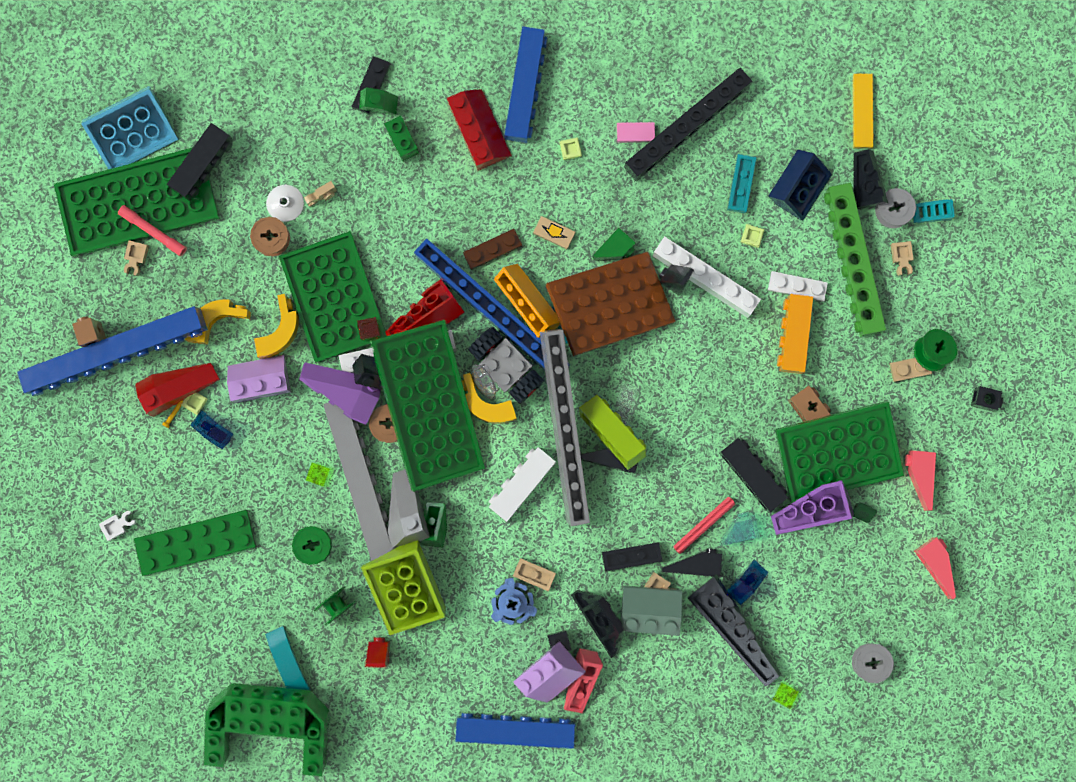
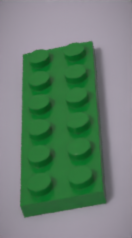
[133,510,256,576]

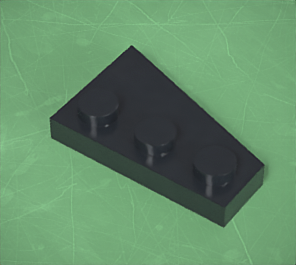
[854,149,888,209]

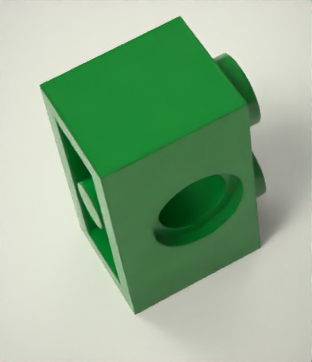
[384,115,419,162]

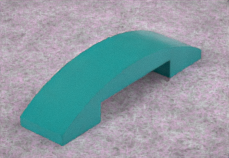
[265,626,311,690]

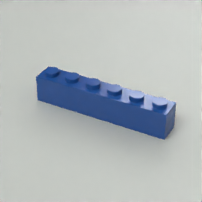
[504,26,548,143]
[455,713,575,749]

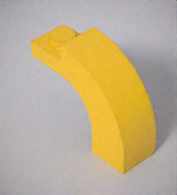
[254,294,299,359]
[185,299,251,345]
[461,373,517,424]

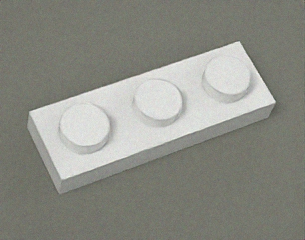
[767,271,828,302]

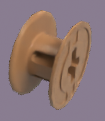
[250,217,290,257]
[369,405,397,443]

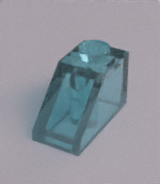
[719,512,760,546]

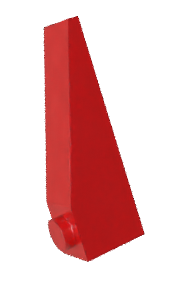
[385,279,464,336]
[135,363,220,417]

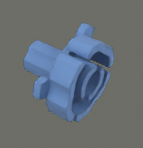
[491,578,537,625]

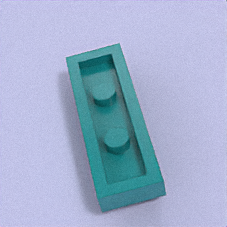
[727,154,756,214]

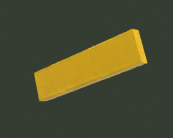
[853,74,873,149]

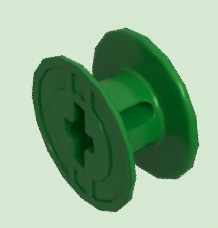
[913,329,958,371]
[292,526,332,565]
[314,586,357,626]

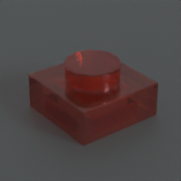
[357,317,380,340]

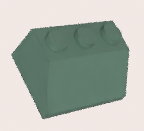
[620,586,682,636]

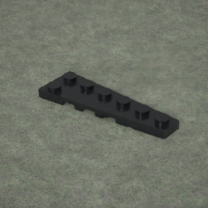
[688,575,781,687]

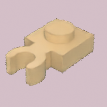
[304,181,337,207]
[124,241,149,276]
[891,241,914,276]
[644,572,677,590]

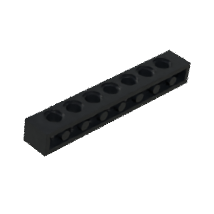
[624,67,752,182]

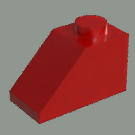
[365,637,390,668]

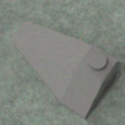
[388,469,430,550]

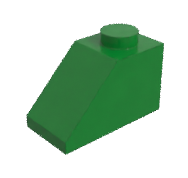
[359,87,398,115]
[592,228,636,261]
[421,502,447,548]

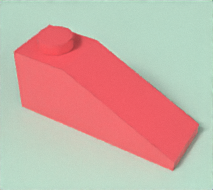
[905,451,936,511]
[914,537,956,599]
[564,648,603,713]

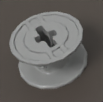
[875,188,916,228]
[852,643,894,683]

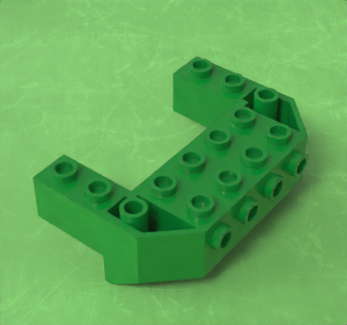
[204,683,331,777]

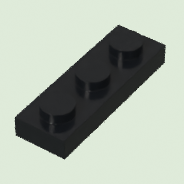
[351,56,391,115]
[602,542,662,571]

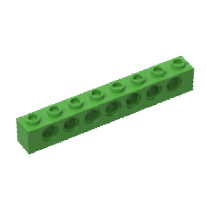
[824,183,886,337]

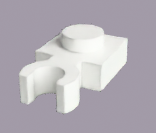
[99,511,137,541]

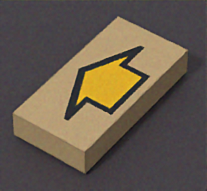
[533,216,575,250]

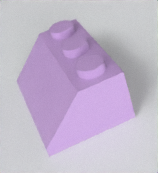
[227,355,291,403]
[513,642,586,703]

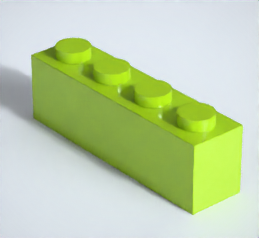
[579,395,647,470]

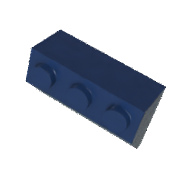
[768,149,832,221]

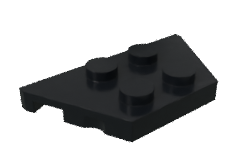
[571,590,625,658]

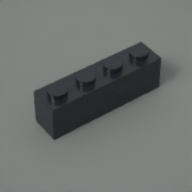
[167,123,233,201]
[719,437,788,513]

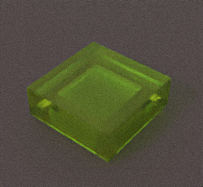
[305,462,330,487]
[772,682,799,709]

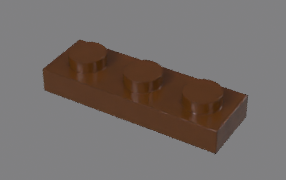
[463,229,522,270]

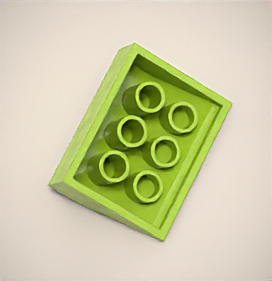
[361,540,446,635]

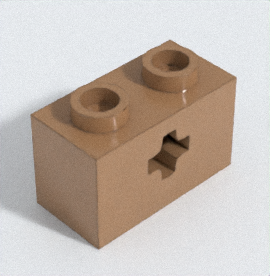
[72,316,106,347]
[788,386,831,422]

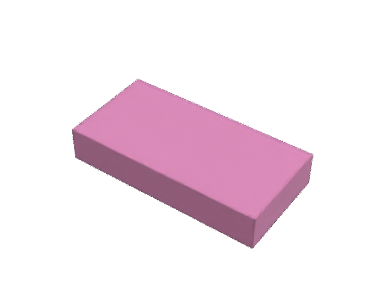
[617,122,655,143]

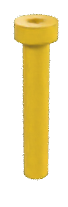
[162,401,183,428]

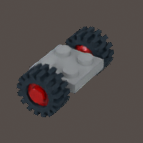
[468,326,544,404]

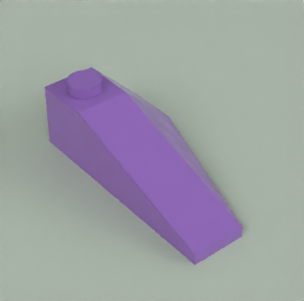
[299,362,381,425]
[771,480,854,535]

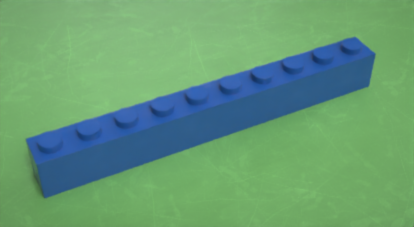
[414,238,570,370]
[17,306,208,396]

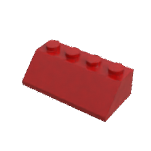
[447,89,512,171]

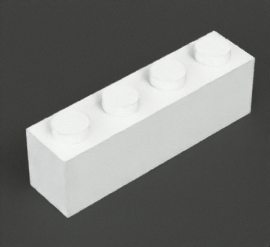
[489,447,556,522]

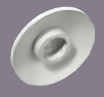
[266,185,304,222]

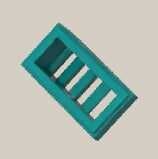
[913,199,955,223]

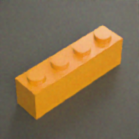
[494,264,560,338]
[777,294,813,374]

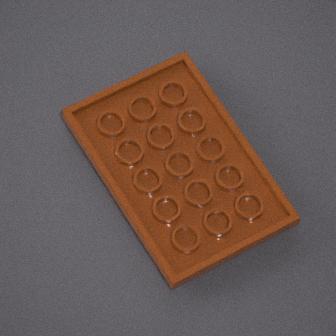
[546,252,676,357]

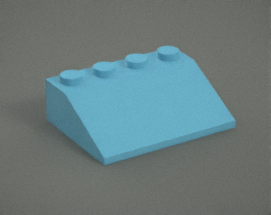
[81,86,178,169]

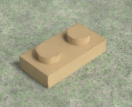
[889,358,932,382]
[513,558,556,591]

